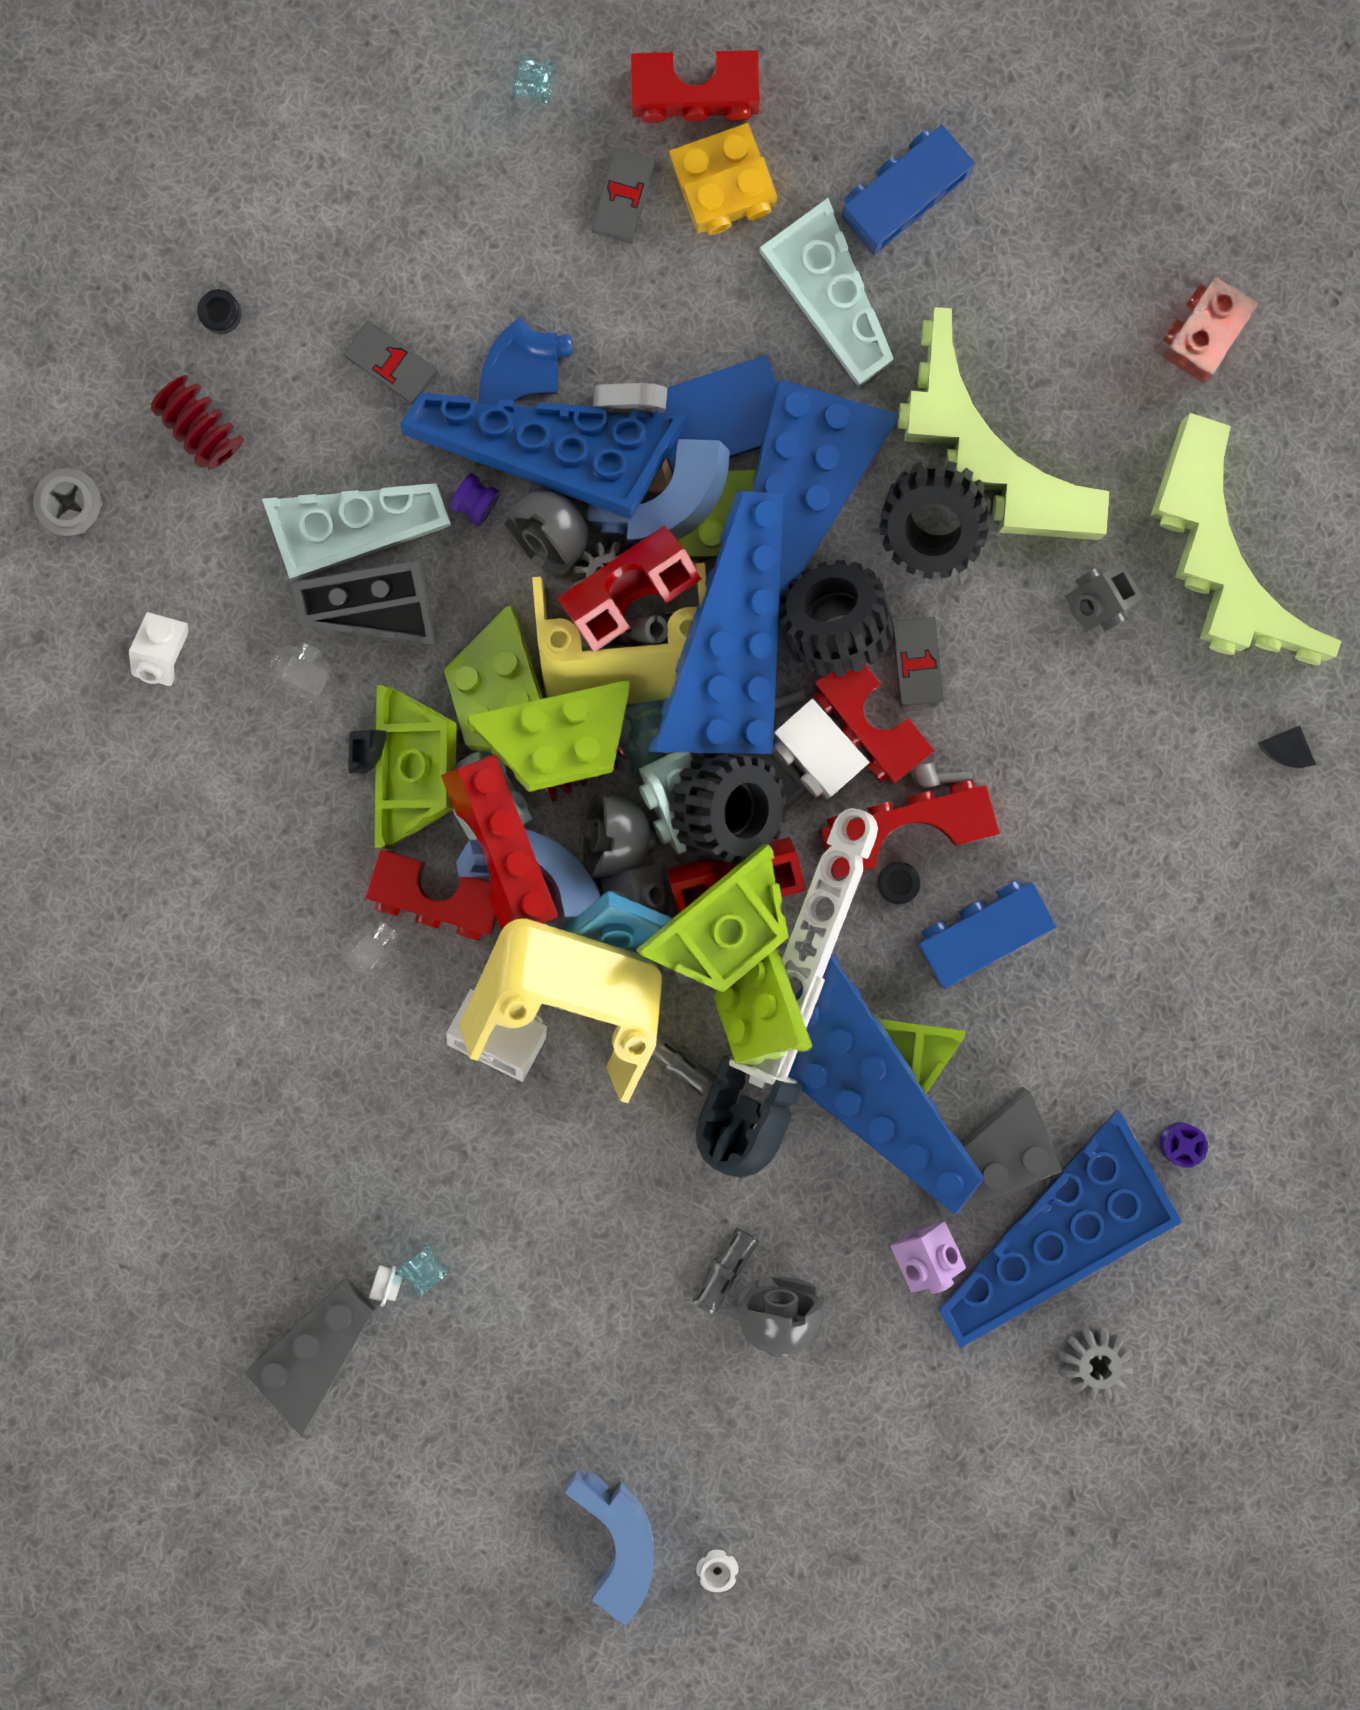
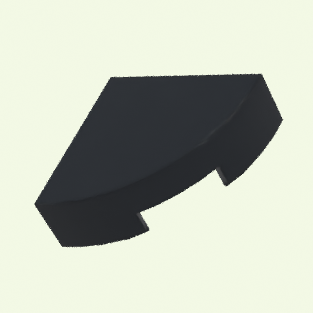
[1257,726,1316,768]
[348,730,386,774]

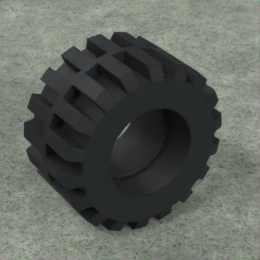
[879,459,991,579]
[778,560,894,677]
[669,753,786,864]

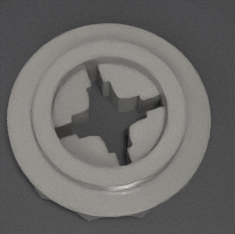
[33,468,103,537]

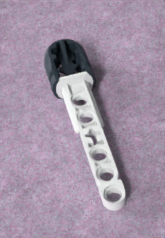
[696,808,878,1178]

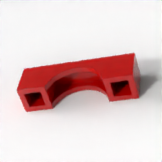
[441,754,559,930]
[819,780,1000,879]

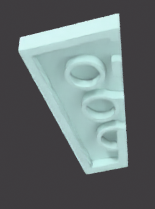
[759,198,894,388]
[262,483,452,581]

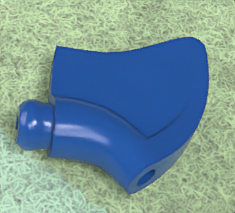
[479,318,573,404]

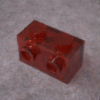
[1161,276,1259,383]

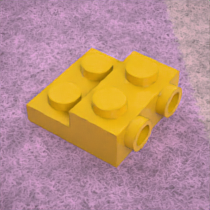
[669,123,777,235]

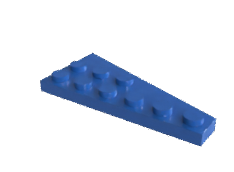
[750,379,899,605]
[400,393,686,519]
[648,491,783,754]
[788,951,985,1215]
[937,1109,1182,1348]

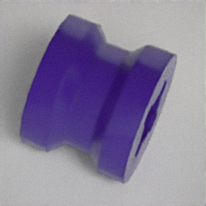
[449,473,501,527]
[1159,1122,1208,1168]

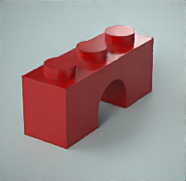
[631,50,760,123]
[557,525,702,652]
[812,664,935,785]
[667,837,806,914]
[365,849,497,941]

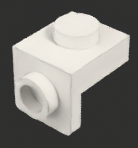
[129,612,188,686]

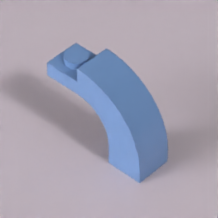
[588,439,730,545]
[456,829,600,929]
[565,1469,654,1627]

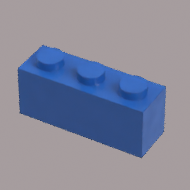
[841,124,975,256]
[916,879,1057,989]

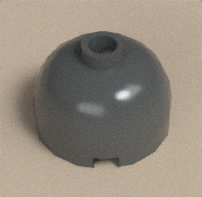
[504,489,589,576]
[583,793,656,879]
[738,1277,824,1357]

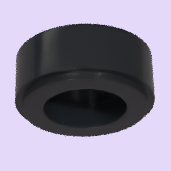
[197,289,242,334]
[877,862,920,904]

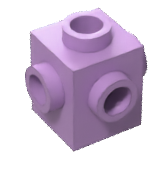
[890,1221,966,1294]

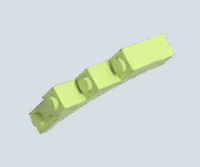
[898,307,1110,540]
[1150,413,1341,665]

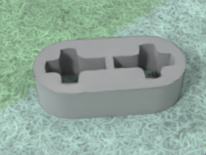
[593,383,667,414]

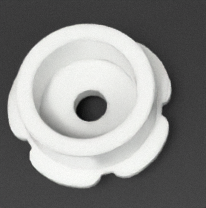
[369,1265,402,1307]
[696,1549,738,1592]

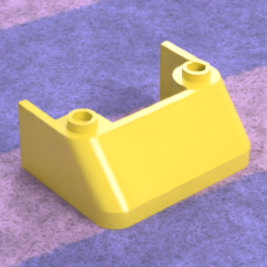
[532,562,707,705]
[459,919,662,1103]

